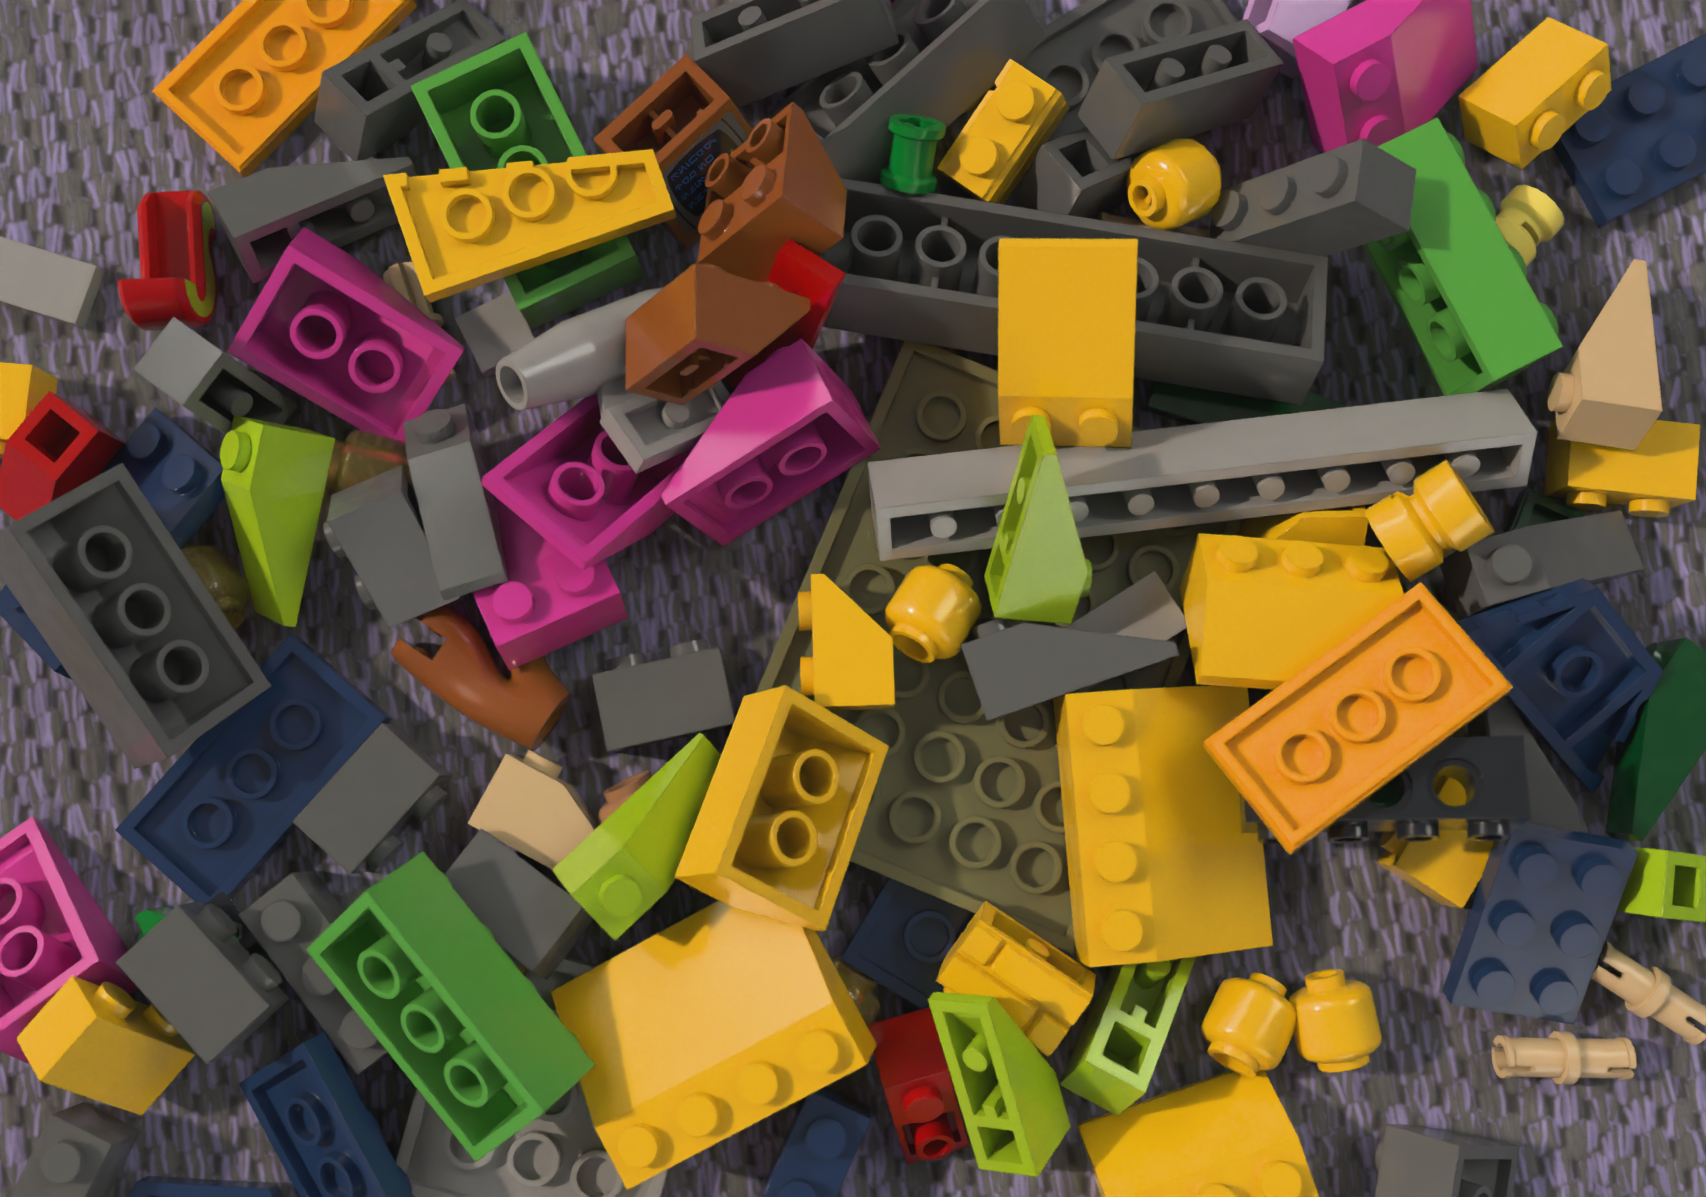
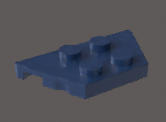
[1456,578,1663,793]

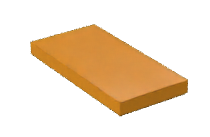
[152,0,417,177]
[1203,582,1513,855]

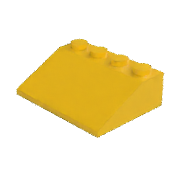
[1053,685,1273,967]
[551,900,877,1190]

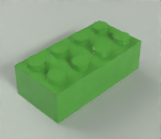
[410,32,644,330]
[1363,117,1563,396]
[306,851,595,1162]

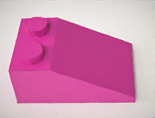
[1293,0,1478,153]
[226,227,465,453]
[661,338,881,547]
[481,394,693,570]
[472,497,628,671]
[0,816,139,1064]

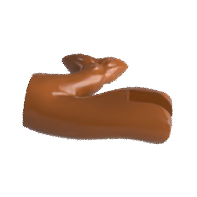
[390,605,572,751]

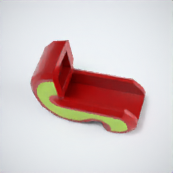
[117,190,217,331]

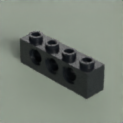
[1239,736,1531,844]

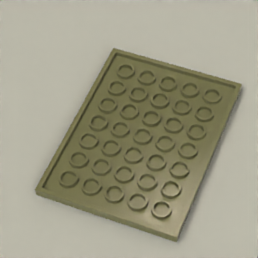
[756,340,1243,954]

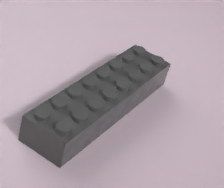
[819,178,1328,405]

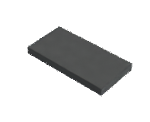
[990,0,1238,143]

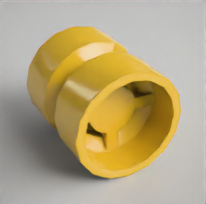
[1364,460,1495,582]

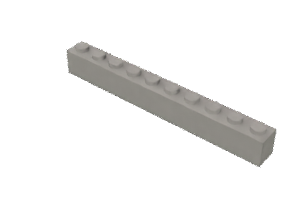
[867,389,1537,561]

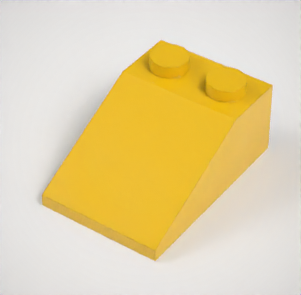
[998,238,1138,448]

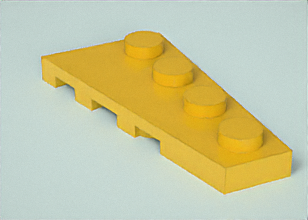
[383,149,677,303]

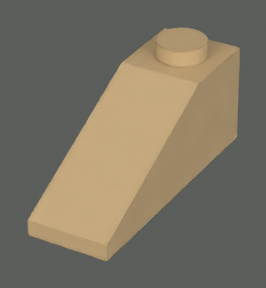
[1547,259,1662,450]
[467,749,650,917]

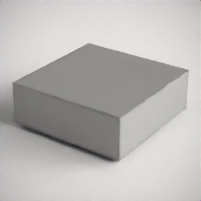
[455,291,535,378]

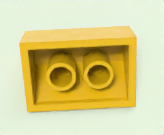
[1179,533,1404,690]
[674,685,889,931]
[1076,1070,1319,1197]

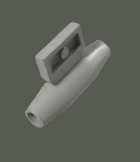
[496,287,731,474]

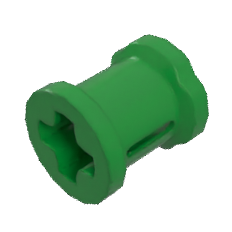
[880,114,946,194]

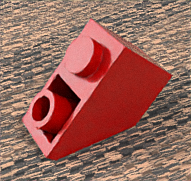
[0,391,125,521]
[867,1007,969,1165]

